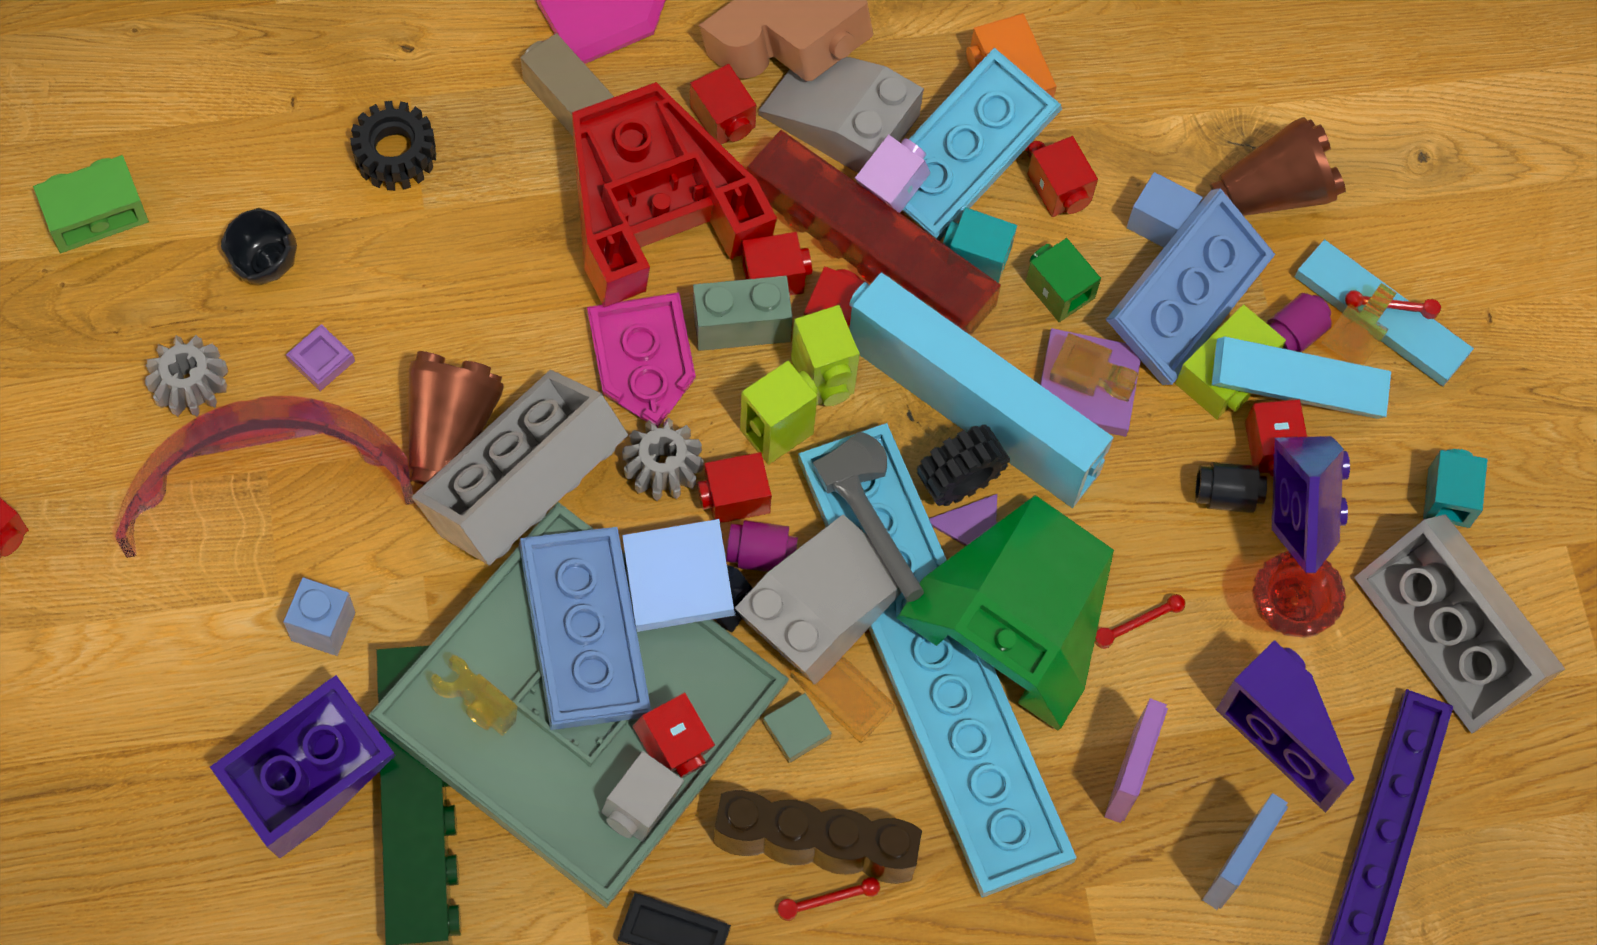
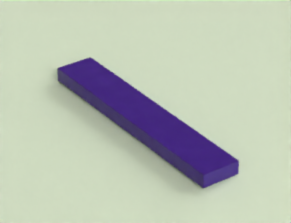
[1327,689,1453,945]

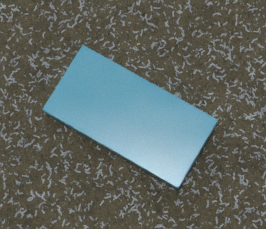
[902,48,1062,242]

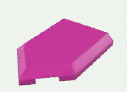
[536,0,666,64]
[587,292,696,428]

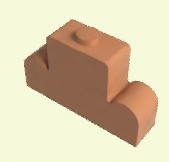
[699,0,874,81]

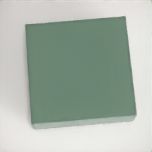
[763,693,832,763]

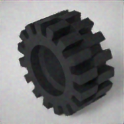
[350,101,437,191]
[916,425,1010,506]

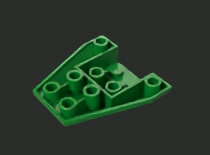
[896,495,1114,731]

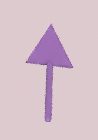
[929,494,998,546]

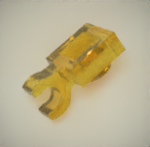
[1321,283,1397,365]
[1049,333,1138,402]
[431,655,517,736]

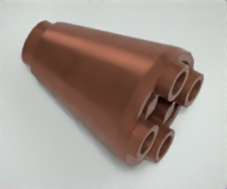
[1210,117,1346,216]
[409,351,504,485]

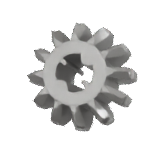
[145,335,228,417]
[622,417,703,501]

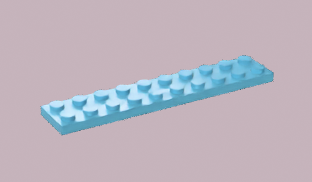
[798,423,1077,898]

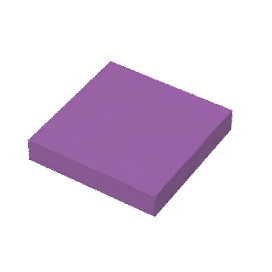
[1040,328,1141,437]
[1104,698,1168,823]

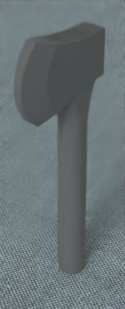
[813,432,924,602]

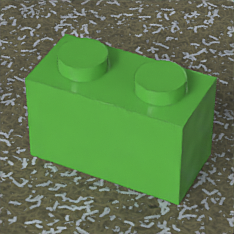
[33,155,149,254]

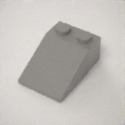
[758,57,924,173]
[735,514,902,685]

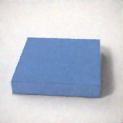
[1202,793,1288,910]

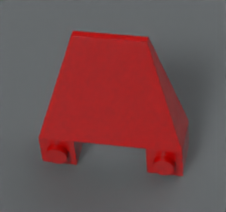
[572,82,777,307]

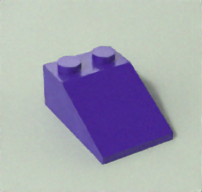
[1272,436,1350,573]
[1216,640,1354,813]
[210,675,396,858]

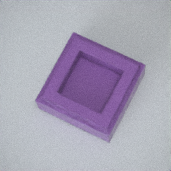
[286,324,355,391]

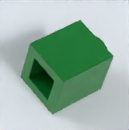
[1025,238,1101,322]

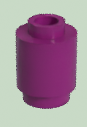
[1267,293,1332,352]
[726,520,798,572]

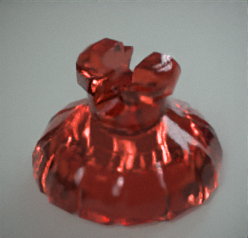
[1252,551,1346,638]

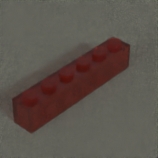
[747,130,1001,335]

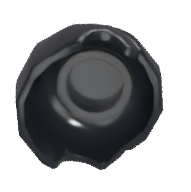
[221,208,297,285]

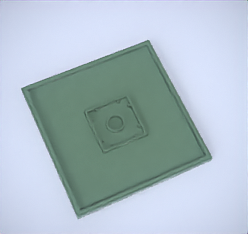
[368,502,789,909]

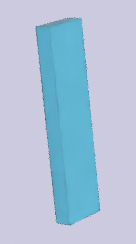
[1295,239,1474,387]
[1212,336,1391,419]

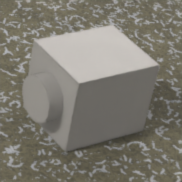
[601,751,684,842]

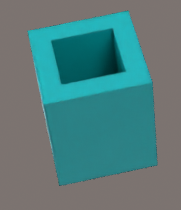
[942,207,1018,284]
[1423,449,1488,528]

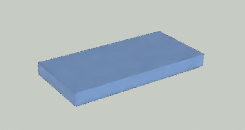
[1106,188,1275,385]
[519,527,651,730]

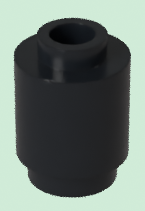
[1195,462,1267,513]

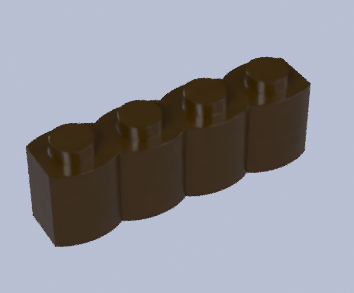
[714,790,922,884]

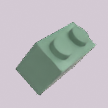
[693,276,793,351]

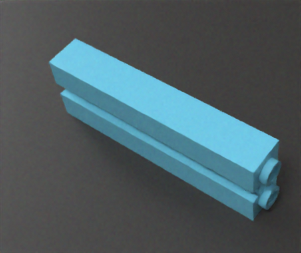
[849,272,1114,508]

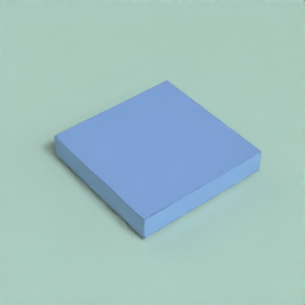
[622,519,735,632]

